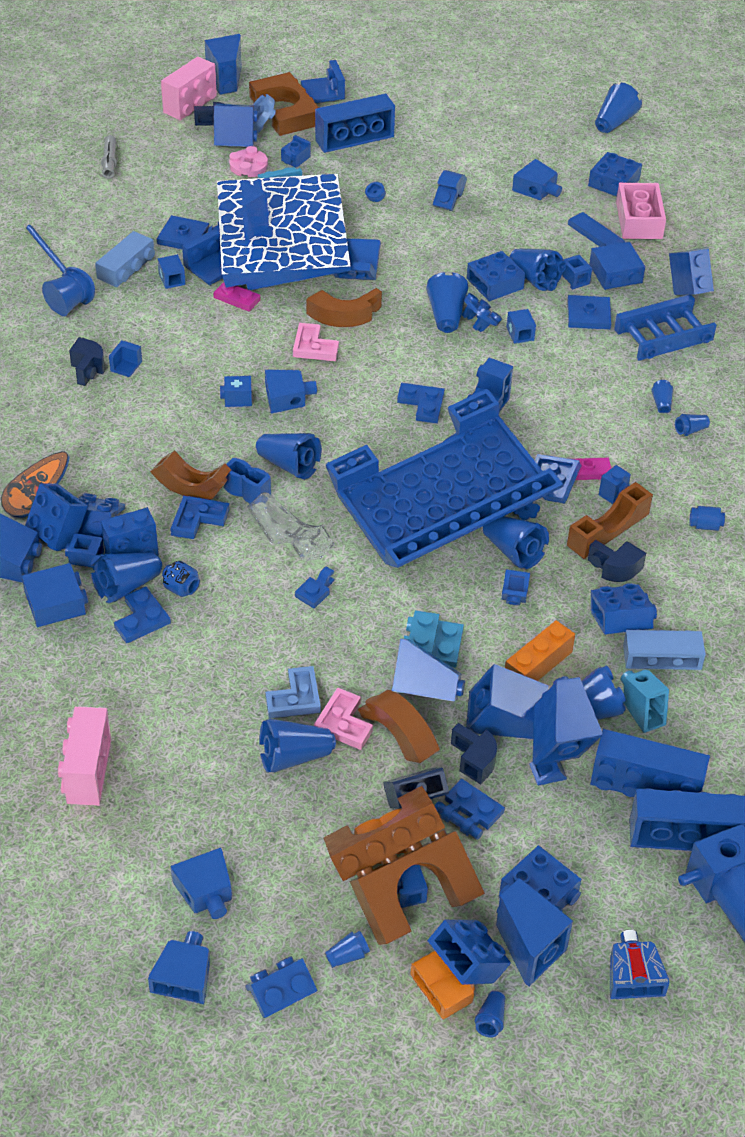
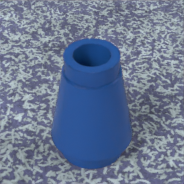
[651,380,673,413]
[675,414,710,436]
[325,931,370,968]
[474,991,506,1037]

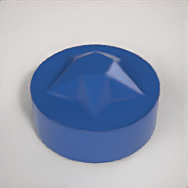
[365,182,386,202]

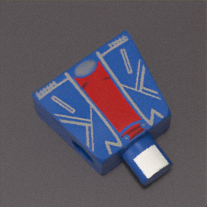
[610,930,670,999]

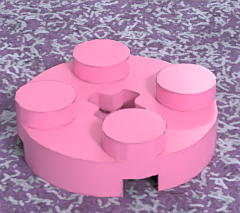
[229,146,268,177]

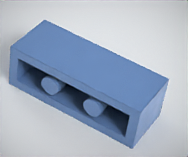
[95,231,155,287]
[623,630,706,670]

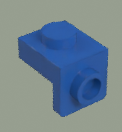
[501,569,530,605]

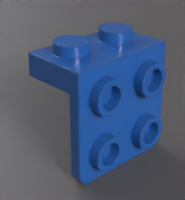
[78,493,125,538]

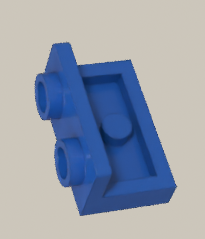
[245,956,318,1018]

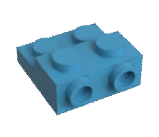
[404,610,464,668]

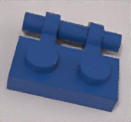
[434,778,505,840]

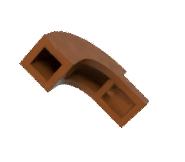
[306,288,382,327]
[150,450,231,500]
[358,689,440,763]

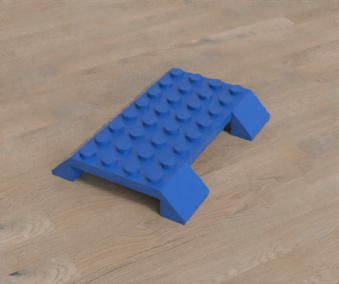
[326,389,563,568]

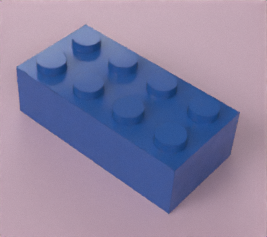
[315,93,395,153]
[590,729,710,797]
[629,788,745,851]

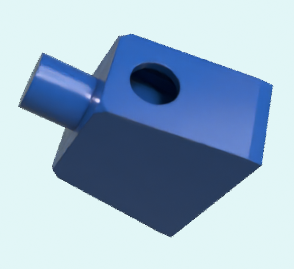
[512,159,562,200]
[265,370,317,414]
[170,848,232,919]
[148,931,210,1004]

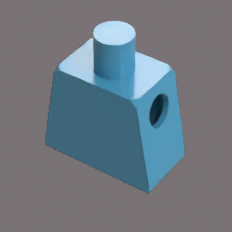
[620,670,669,733]

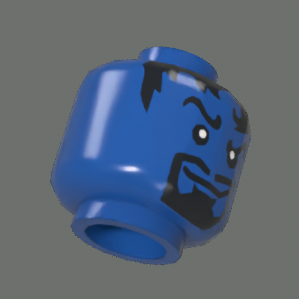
[162,561,200,597]

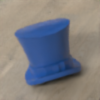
[42,267,95,317]

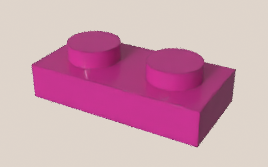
[213,282,261,312]

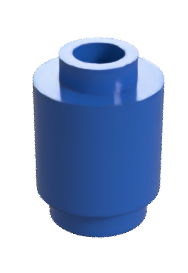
[689,506,725,531]

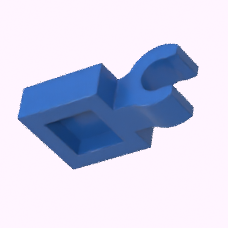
[295,566,335,608]

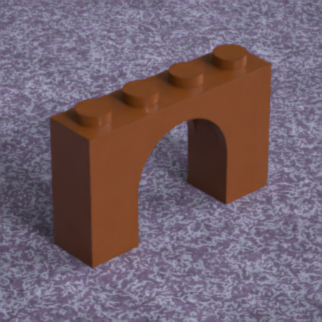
[249,72,320,136]
[323,786,445,881]
[349,829,485,945]

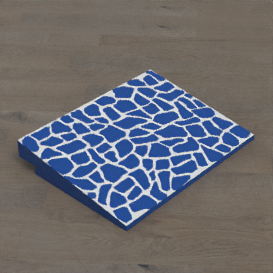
[217,174,351,290]

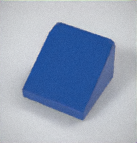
[529,761,567,786]

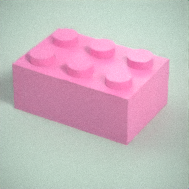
[161,57,217,120]
[616,183,666,239]
[58,707,111,806]

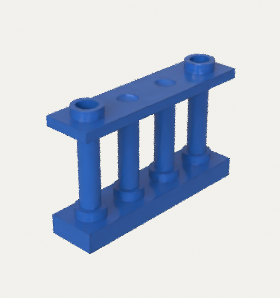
[614,295,717,361]

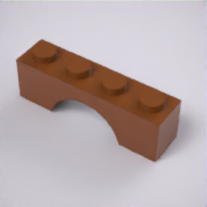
[567,482,653,559]

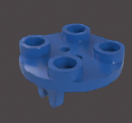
[462,293,502,332]

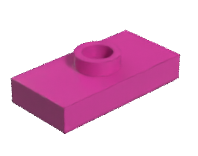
[575,457,611,480]

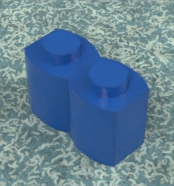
[224,458,271,507]

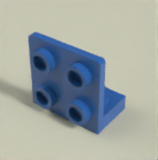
[301,60,345,103]
[182,229,223,285]
[333,238,381,280]

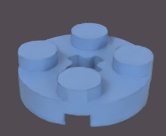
[253,94,276,133]

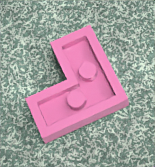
[293,323,339,361]
[314,688,373,750]

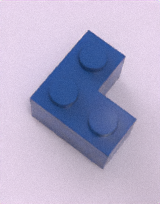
[467,357,513,413]

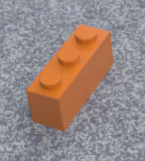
[505,620,575,681]

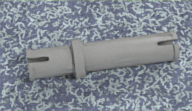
[101,135,117,179]

